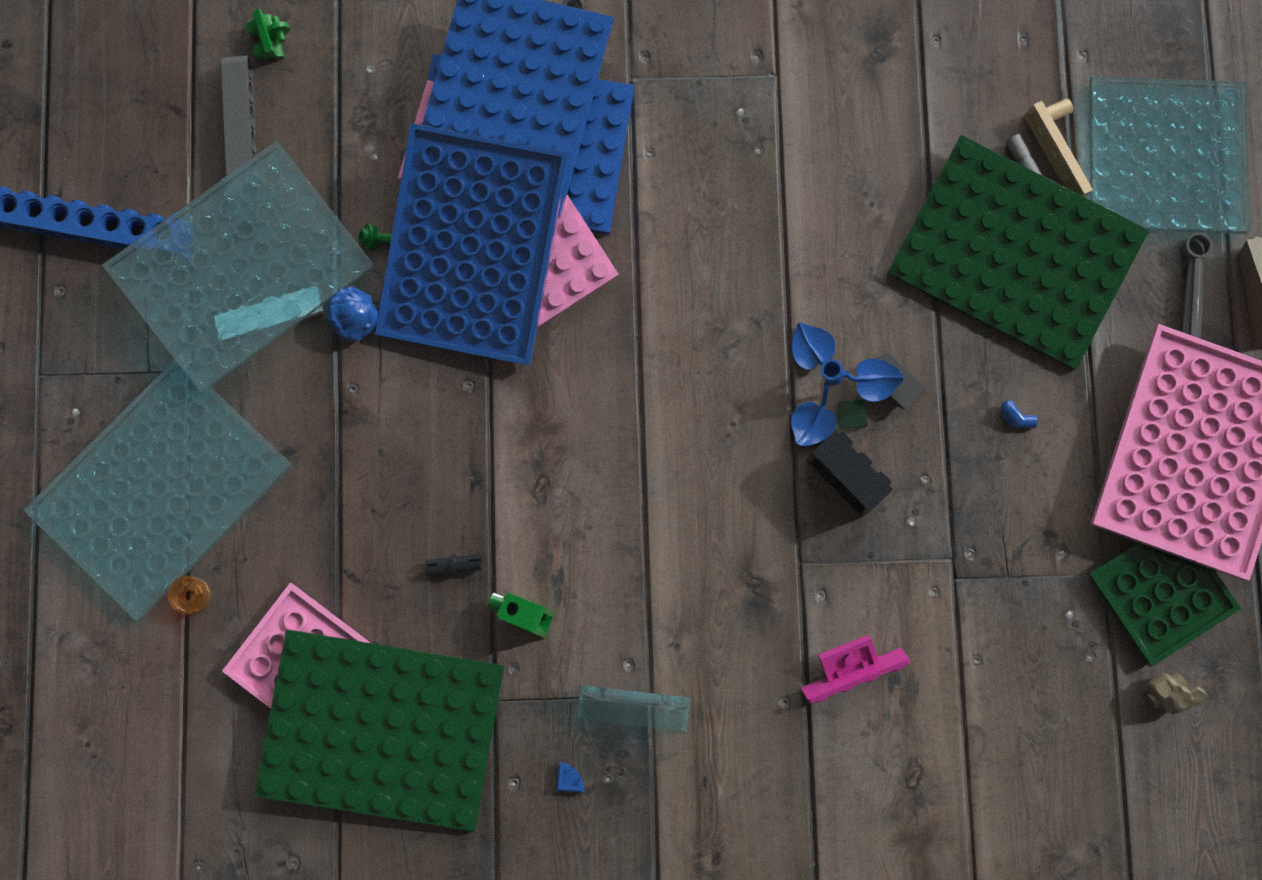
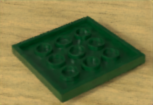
[1087,542,1241,667]

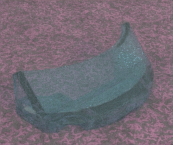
[578,685,691,731]

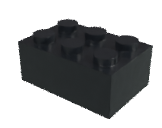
[806,430,894,518]

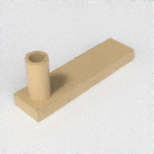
[1023,99,1093,197]

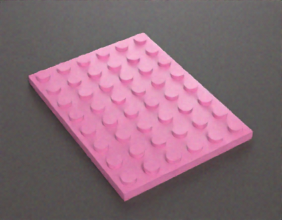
[1090,324,1262,581]

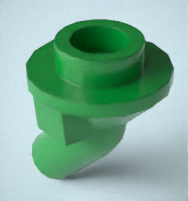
[358,224,392,250]

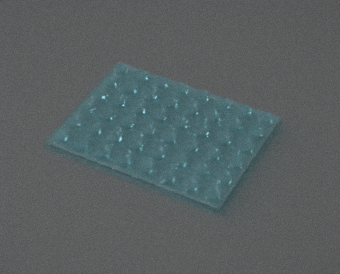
[102,141,375,394]
[24,356,293,622]

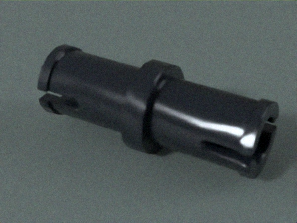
[426,553,482,577]

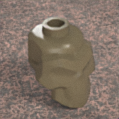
[1146,672,1209,715]

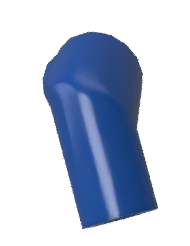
[1001,400,1037,429]

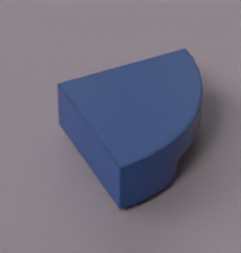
[557,762,584,793]

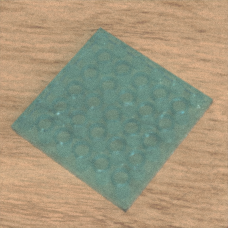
[1089,76,1250,234]

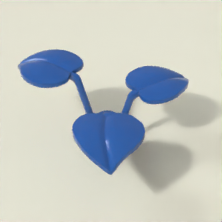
[791,322,904,446]

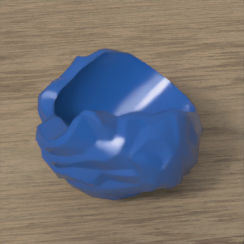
[326,287,379,342]

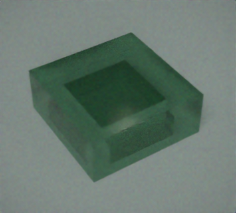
[837,399,868,429]

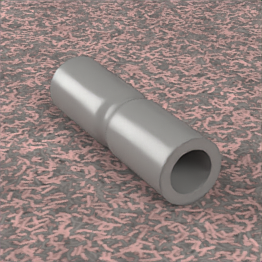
[1006,134,1042,175]

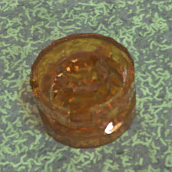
[168,576,211,615]

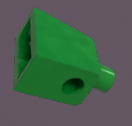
[488,592,556,638]

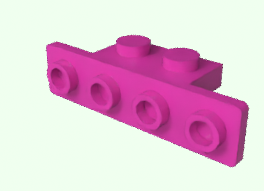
[801,635,910,704]

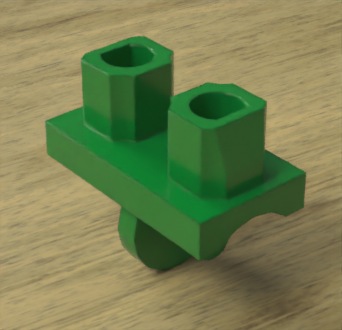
[245,8,290,60]

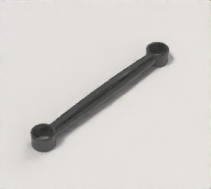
[1181,232,1213,339]

